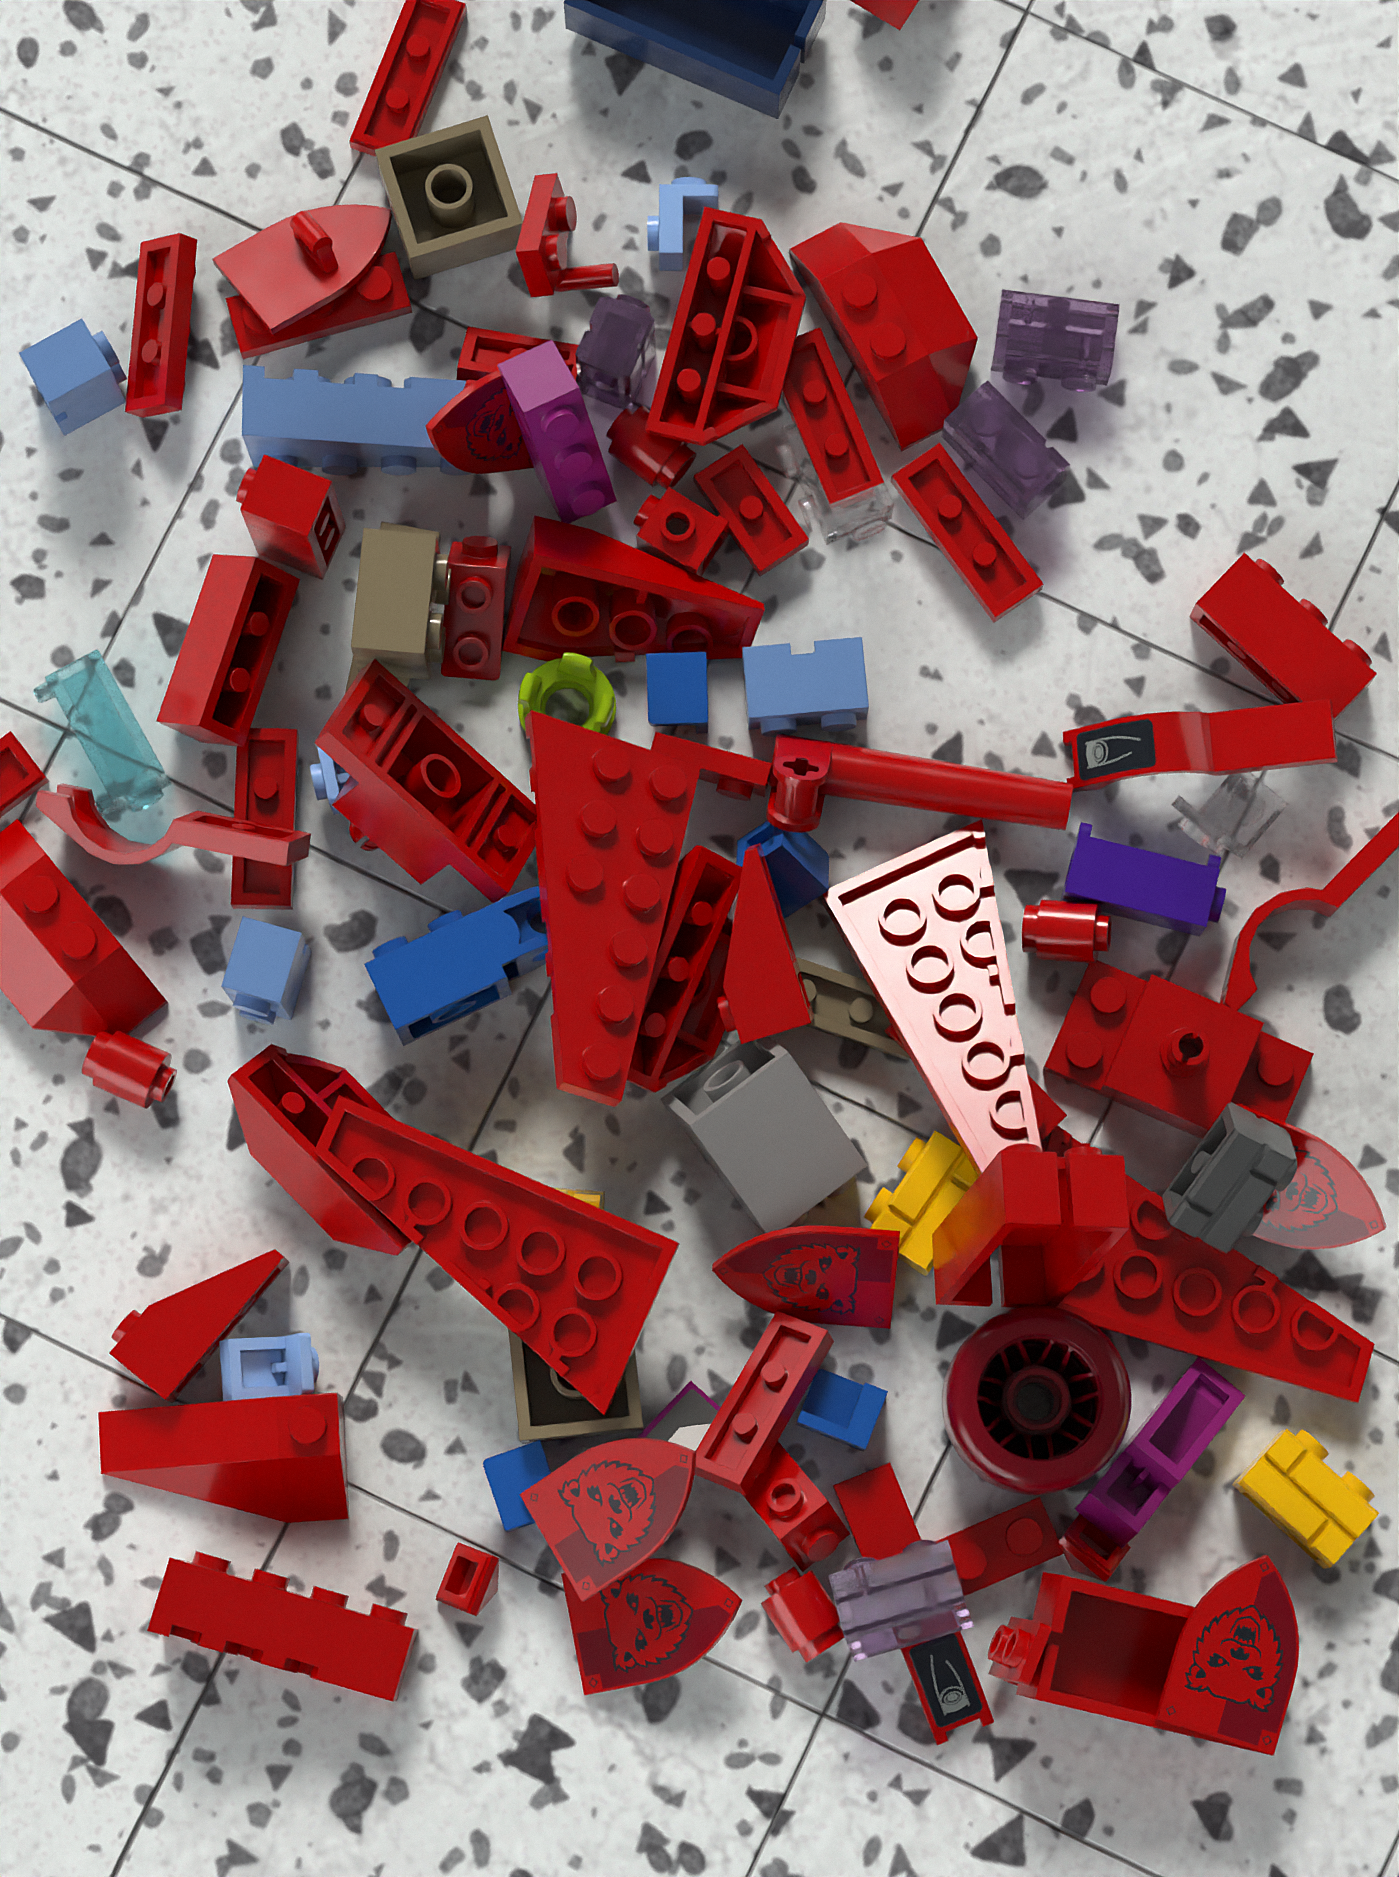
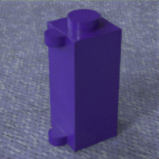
[1060,822,1226,937]

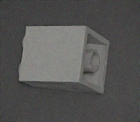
[660,1036,868,1233]

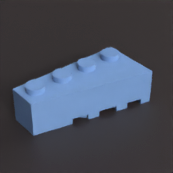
[242,365,473,475]

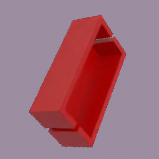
[932,1143,1129,1308]
[1016,1572,1272,1756]

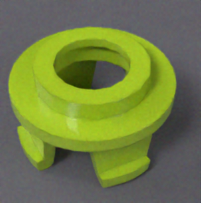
[518,652,616,735]

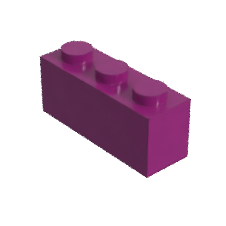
[497,340,617,524]

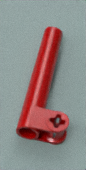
[766,733,1073,833]

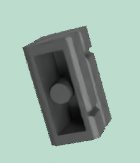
[1162,1102,1297,1253]

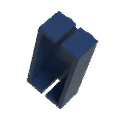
[564,0,827,119]

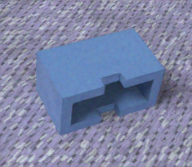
[19,318,127,436]
[742,637,869,737]
[221,916,312,1025]

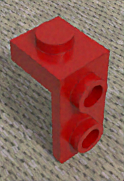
[441,536,512,681]
[742,1441,850,1572]
[988,1616,1052,1686]

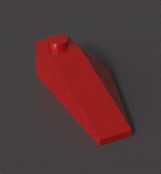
[502,515,765,663]
[98,1393,350,1523]

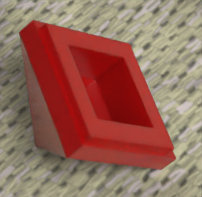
[1058,1513,1131,1582]
[435,1542,499,1616]

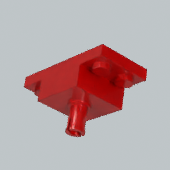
[314,659,538,903]
[1042,960,1314,1139]

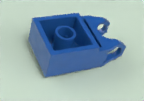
[364,886,548,1046]

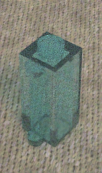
[33,649,172,816]

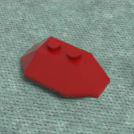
[645,206,806,446]
[789,222,978,452]
[0,819,168,1036]
[627,845,742,1093]
[227,1044,413,1256]

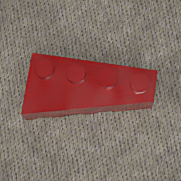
[147,1551,418,1702]

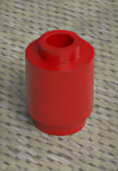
[606,406,697,490]
[1022,900,1112,963]
[82,1030,177,1109]
[760,1566,847,1663]

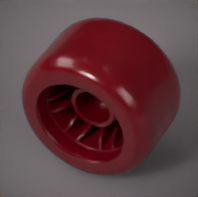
[942,1306,1132,1495]

